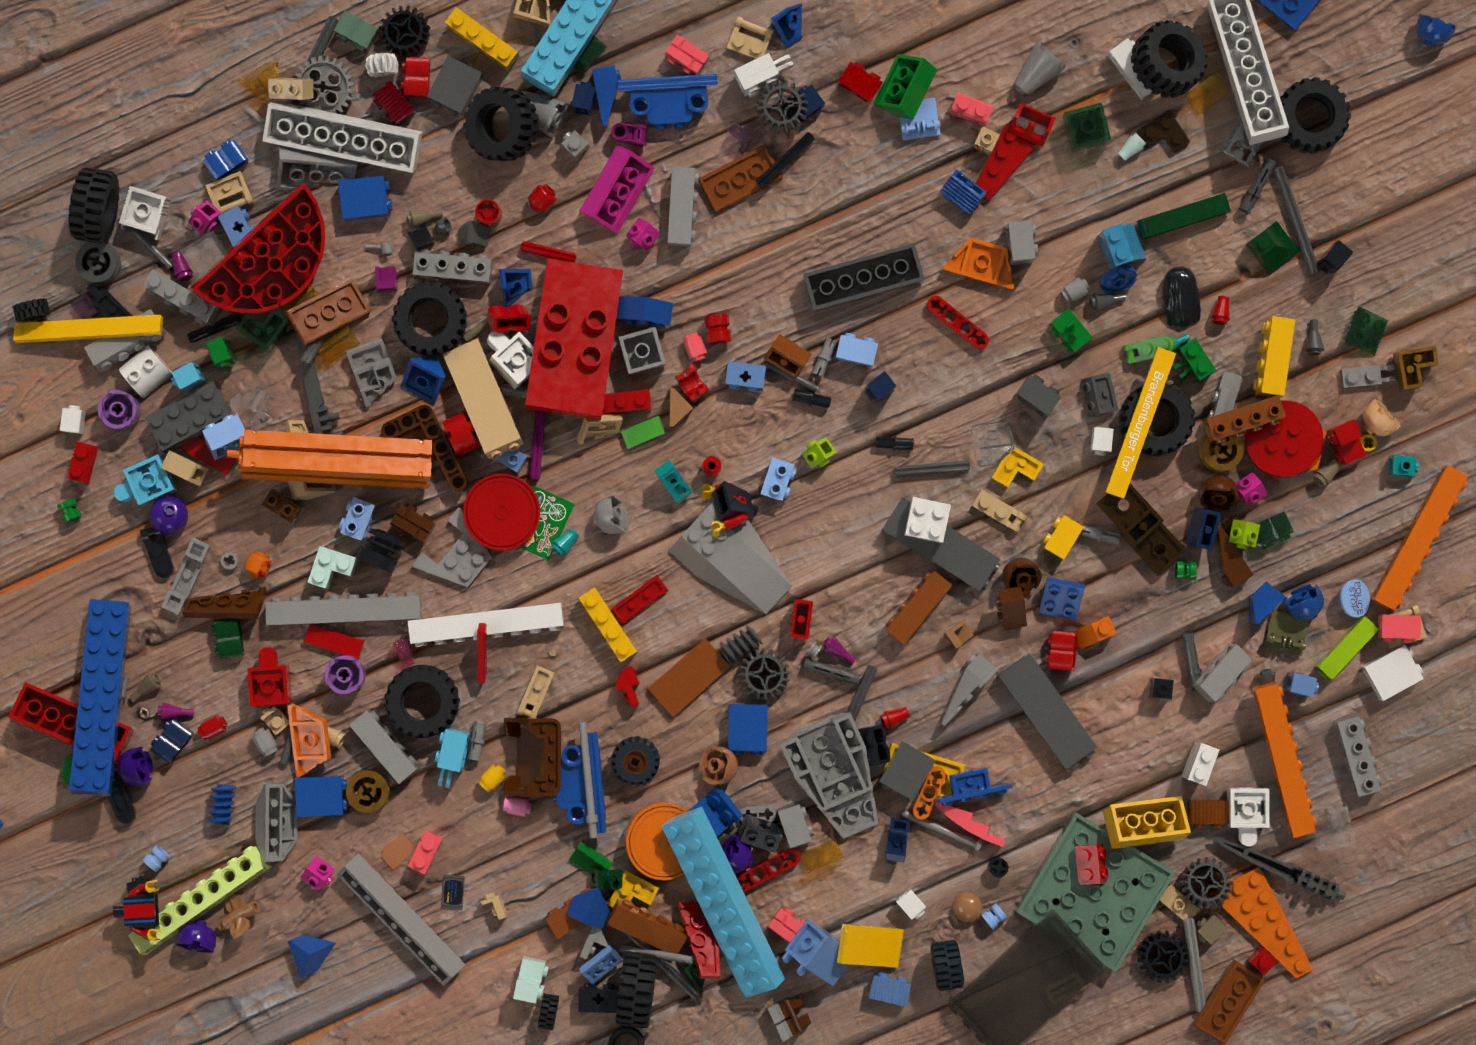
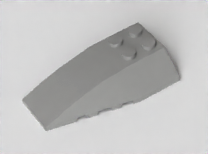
[669,500,792,614]
[780,712,878,839]

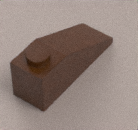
[1216,527,1254,588]

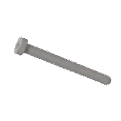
[902,810,983,852]

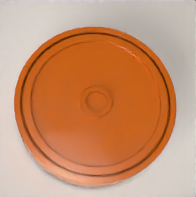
[624,802,688,880]

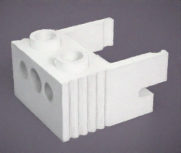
[119,186,172,240]

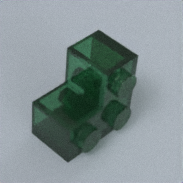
[236,309,291,353]

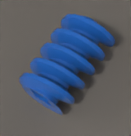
[208,784,236,825]

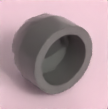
[436,217,452,234]

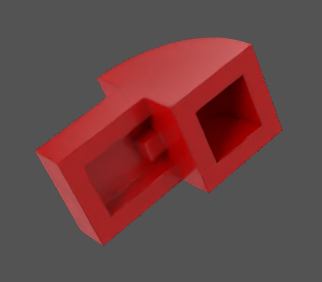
[616,665,640,707]

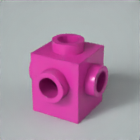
[188,200,221,235]
[626,218,660,251]
[1235,472,1268,507]
[300,856,335,891]

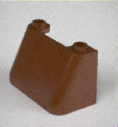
[503,718,561,797]

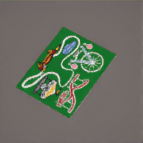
[520,484,575,560]

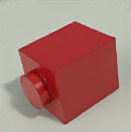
[1247,946,1278,976]

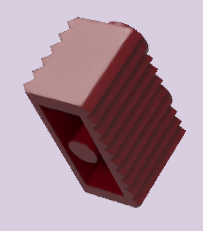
[373,80,416,126]

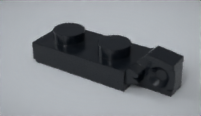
[86,283,133,318]

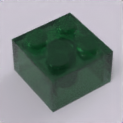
[1062,102,1111,152]

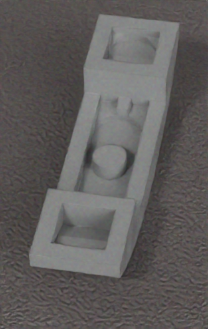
[161,537,210,615]

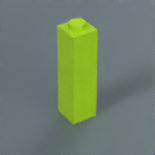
[1314,616,1379,680]

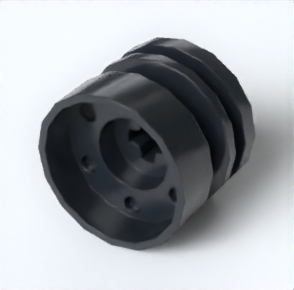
[356,528,406,573]

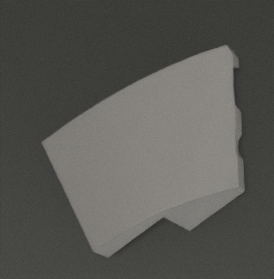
[346,338,397,407]

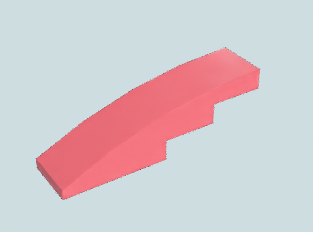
[934,802,1005,847]

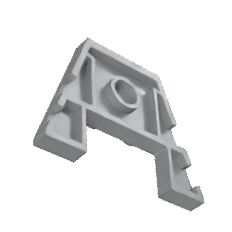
[411,507,492,587]

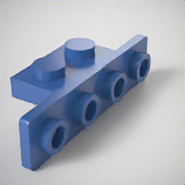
[935,768,1012,806]

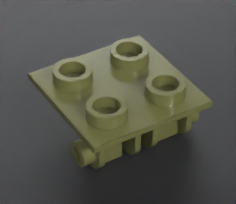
[1264,610,1310,656]

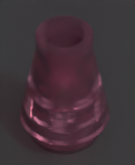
[392,637,415,667]

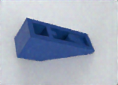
[592,65,621,129]

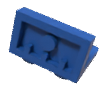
[687,785,743,836]

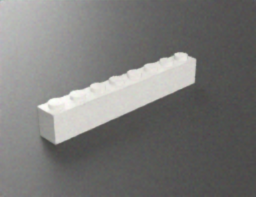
[408,603,564,647]

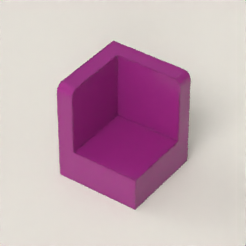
[375,266,398,291]

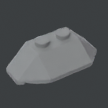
[256,784,298,862]

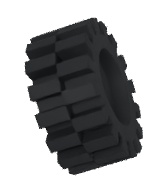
[12,298,50,322]
[538,993,559,1030]

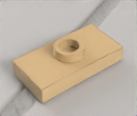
[1159,884,1200,920]

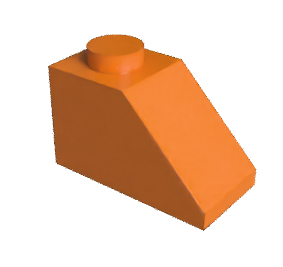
[1073,616,1117,649]

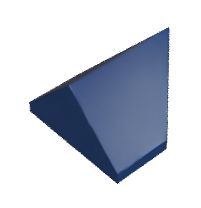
[771,3,802,47]
[499,269,533,307]
[567,887,610,929]
[288,935,336,978]

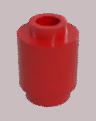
[702,456,722,476]
[197,715,228,741]

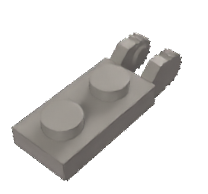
[1340,365,1397,388]

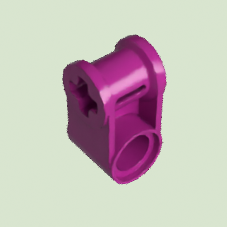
[611,123,648,146]

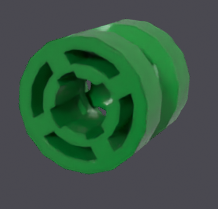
[57,498,82,523]
[1175,561,1197,580]

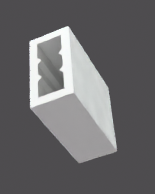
[1361,645,1424,701]
[1181,741,1219,786]

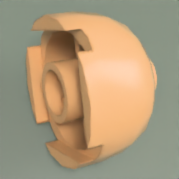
[1363,399,1401,437]

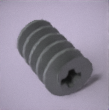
[720,625,762,665]

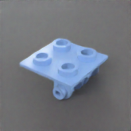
[899,97,940,141]

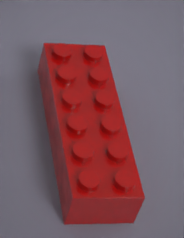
[8,682,134,766]

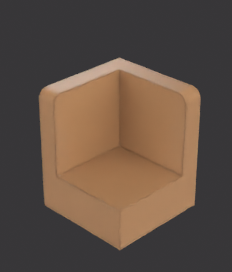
[945,620,974,649]

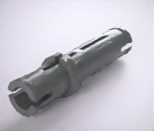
[1239,158,1277,214]
[1181,633,1202,692]
[803,658,861,686]

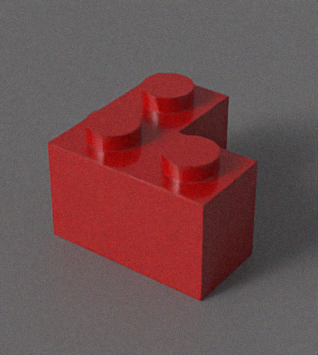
[1326,419,1367,466]

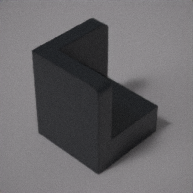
[407,226,435,252]

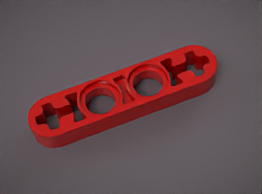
[927,296,989,350]
[736,848,801,892]

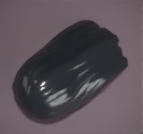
[1163,266,1201,327]

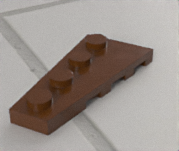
[182,586,267,619]

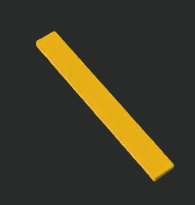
[13,314,163,343]

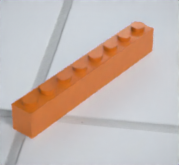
[1370,465,1468,611]
[1252,682,1317,838]

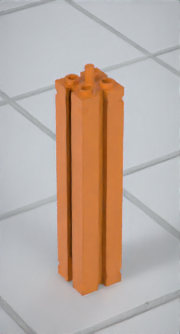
[227,430,432,489]

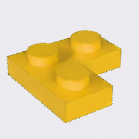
[991,445,1044,488]
[607,870,659,907]

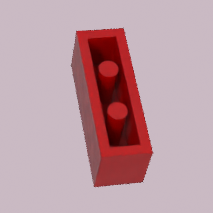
[602,389,652,415]

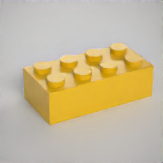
[1253,316,1295,398]
[1103,796,1191,849]

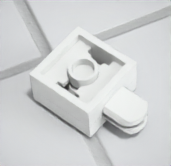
[734,53,794,97]
[487,331,534,390]
[1227,788,1269,846]

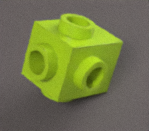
[802,437,837,469]
[1229,520,1260,550]

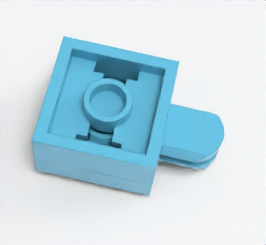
[114,455,178,506]
[435,728,471,788]

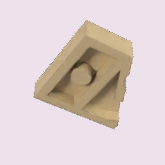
[577,414,623,445]

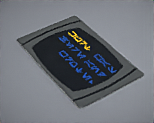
[441,875,465,910]

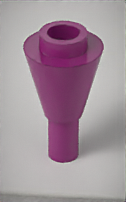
[822,636,856,664]
[158,702,194,721]

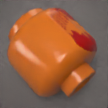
[244,550,272,580]

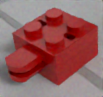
[247,647,292,707]

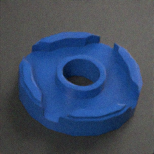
[1099,265,1137,294]

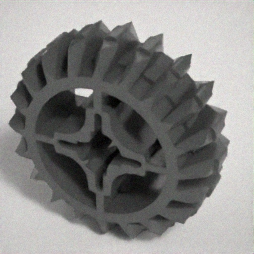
[757,80,808,133]
[738,648,790,700]
[1181,857,1234,910]

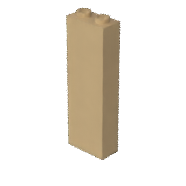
[443,338,524,459]

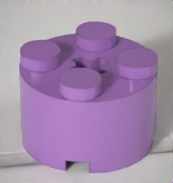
[98,390,141,430]
[325,655,366,694]

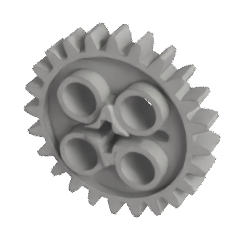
[295,55,356,114]

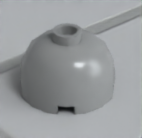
[593,495,628,535]

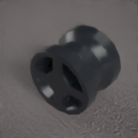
[988,857,1009,877]

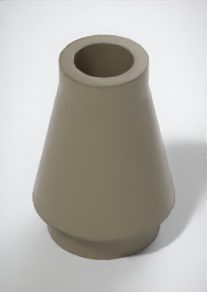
[1313,460,1341,487]

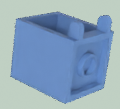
[782,919,849,986]

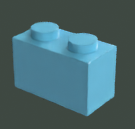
[171,362,207,392]

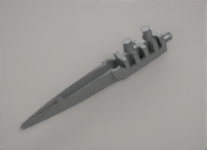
[296,333,344,435]
[1212,837,1346,901]

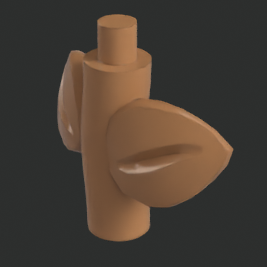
[217,893,260,939]

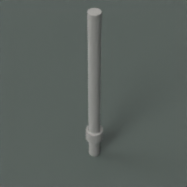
[579,722,598,838]

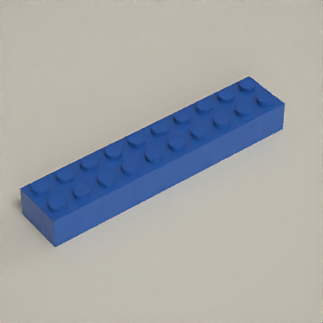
[69,599,131,796]

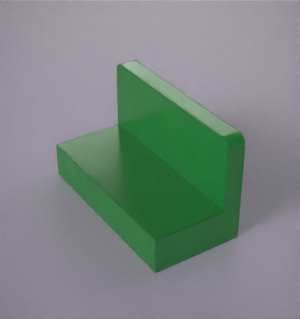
[569,841,613,878]

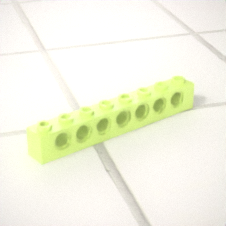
[128,846,272,955]

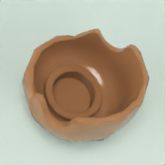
[952,891,983,923]

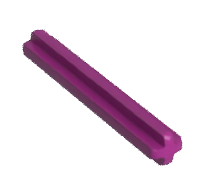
[530,410,546,480]

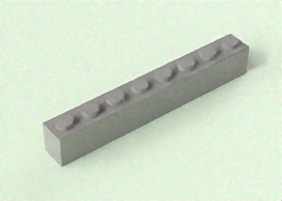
[265,592,422,625]
[336,853,465,986]

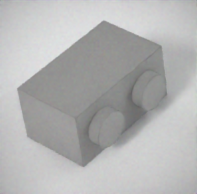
[778,804,814,848]

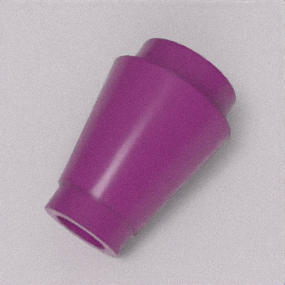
[172,252,193,282]

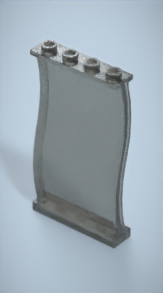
[949,909,1105,1045]

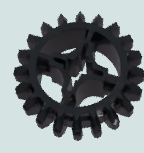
[379,5,431,57]
[1137,930,1189,983]

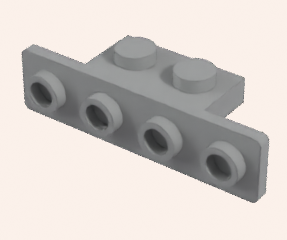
[1208,371,1242,449]

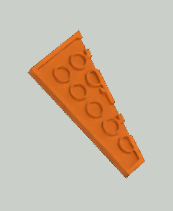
[1208,866,1313,978]

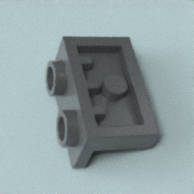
[1081,373,1119,417]

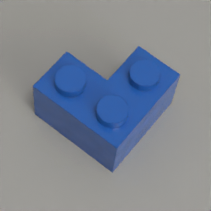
[617,296,673,329]

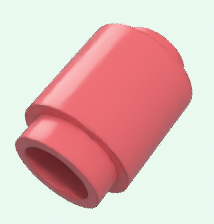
[683,332,707,362]

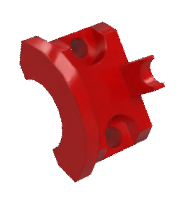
[675,363,709,401]

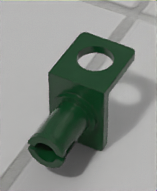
[590,867,623,890]

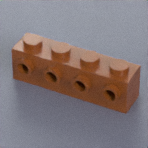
[1202,395,1286,444]
[885,571,952,645]
[608,898,687,954]

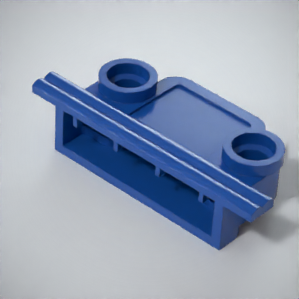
[618,74,718,130]
[553,732,606,833]

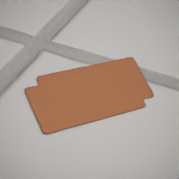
[381,833,414,870]

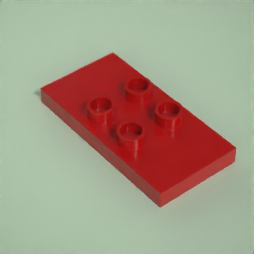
[524,258,623,420]

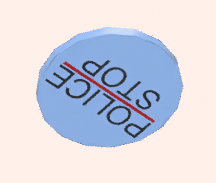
[1340,579,1370,618]

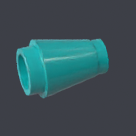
[551,529,579,557]

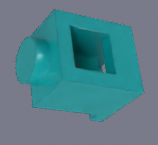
[1388,455,1419,477]

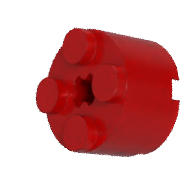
[442,411,481,456]

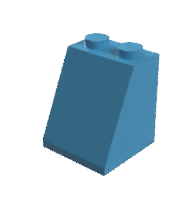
[1097,223,1146,270]

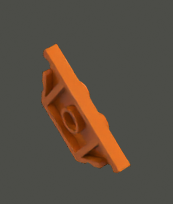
[942,238,1014,290]
[287,703,331,778]

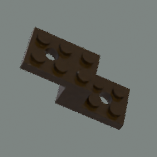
[1096,483,1187,576]

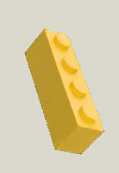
[445,7,519,71]
[579,587,638,662]

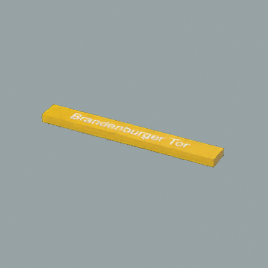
[1105,347,1176,499]

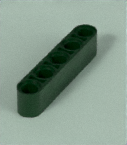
[1136,193,1231,240]

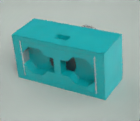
[654,460,693,504]

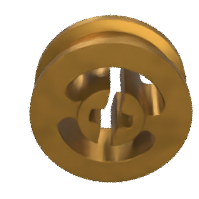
[1198,433,1244,471]
[346,770,390,813]

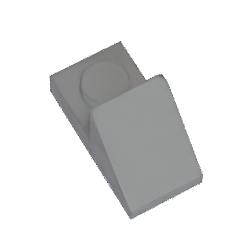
[580,926,609,960]

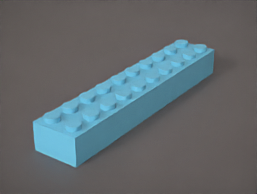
[661,807,785,998]

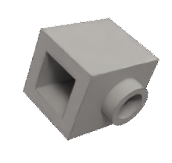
[561,130,589,160]

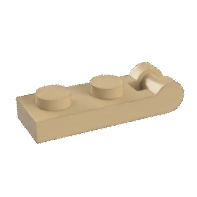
[972,489,1028,533]
[516,665,555,718]

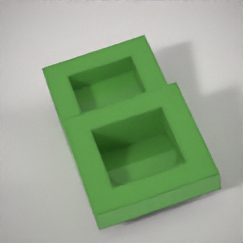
[621,416,666,449]

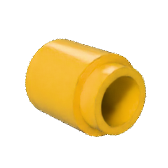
[478,764,506,793]

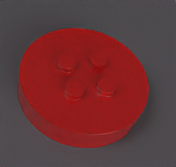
[1245,400,1324,479]
[463,473,540,551]

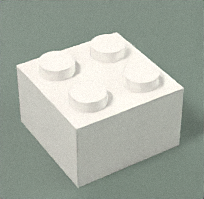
[904,497,951,543]

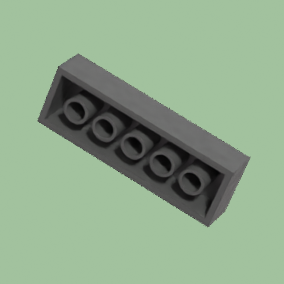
[803,243,925,313]

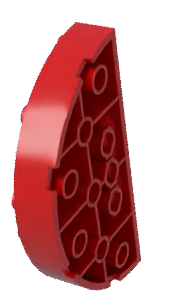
[189,183,325,313]

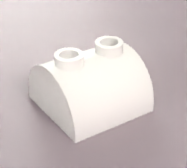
[119,344,172,398]

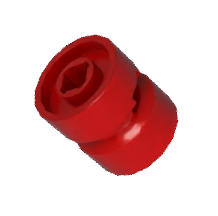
[475,199,502,227]
[704,314,732,344]

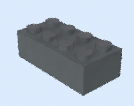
[145,381,234,454]

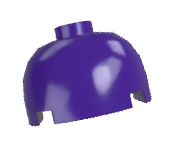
[149,496,188,535]
[117,747,153,786]
[722,835,753,874]
[176,920,216,953]

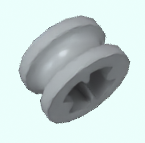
[221,552,239,569]
[805,641,823,660]

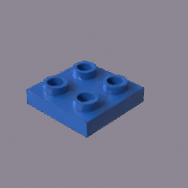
[1038,577,1085,621]

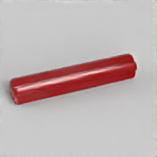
[520,241,577,263]

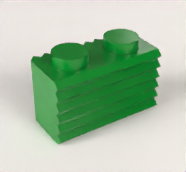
[205,337,237,369]

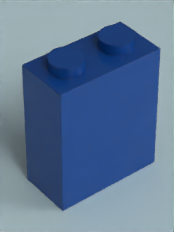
[338,176,393,221]
[728,704,768,755]
[295,775,348,817]

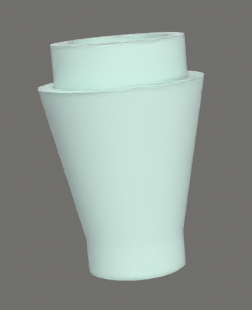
[1118,133,1146,161]

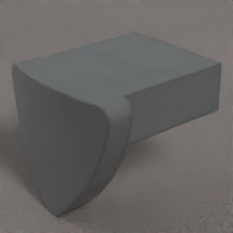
[458,220,491,246]

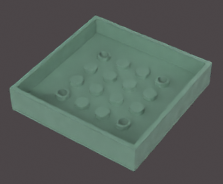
[1015,811,1176,972]

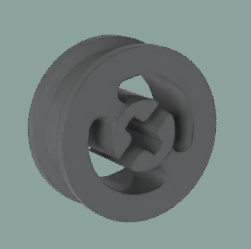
[75,242,121,284]

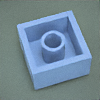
[202,414,245,460]

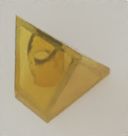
[238,62,279,102]

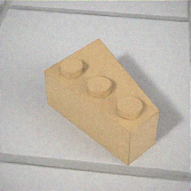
[512,0,550,28]

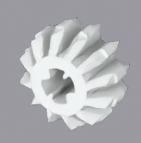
[365,52,399,78]

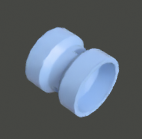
[143,845,170,872]
[981,903,1008,930]

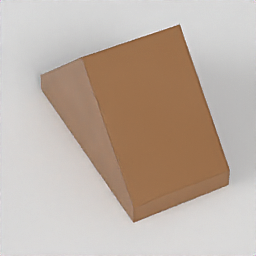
[670,388,693,428]

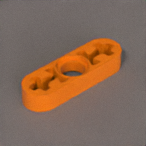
[913,766,946,820]

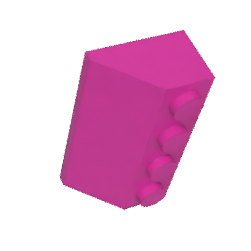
[579,145,655,234]

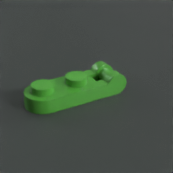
[1123,335,1176,365]

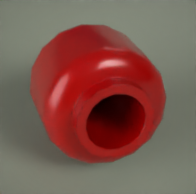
[528,184,557,213]

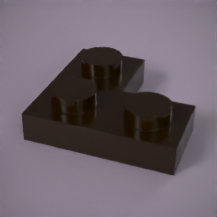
[1137,110,1190,153]

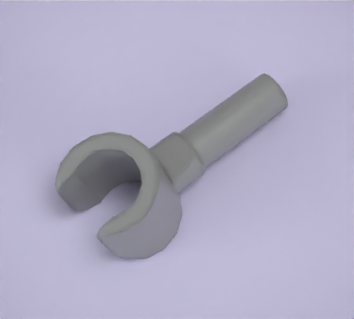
[365,243,393,255]

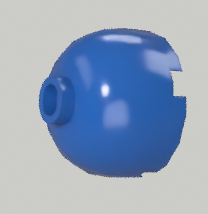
[1416,14,1456,47]
[1284,584,1324,620]

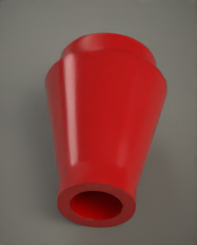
[1211,296,1230,325]
[880,707,910,729]

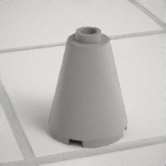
[1015,42,1066,96]
[522,90,569,137]

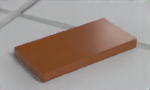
[699,144,783,214]
[285,278,371,346]
[648,638,730,717]
[1193,959,1266,1045]

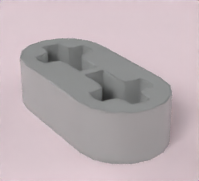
[740,805,776,822]

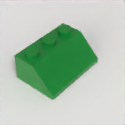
[873,54,937,120]

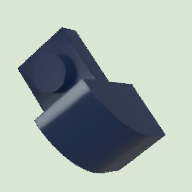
[885,818,910,862]

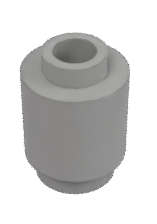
[1060,277,1090,304]
[252,727,278,757]

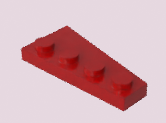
[976,123,1037,200]
[677,902,721,979]

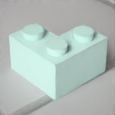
[307,546,359,589]
[513,956,549,1004]

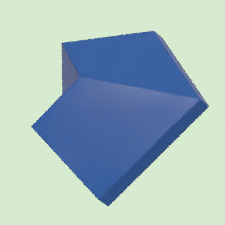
[401,356,446,404]
[1249,581,1286,624]

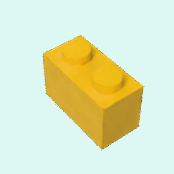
[1042,515,1084,560]

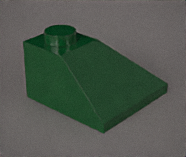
[1246,221,1300,274]

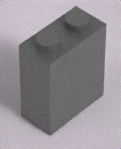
[427,56,483,117]
[879,741,936,801]

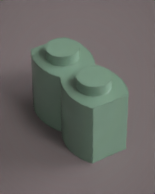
[334,10,380,51]

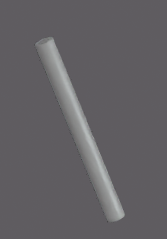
[620,944,694,964]

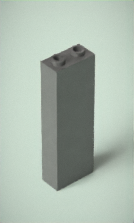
[882,497,1001,592]
[997,653,1097,770]

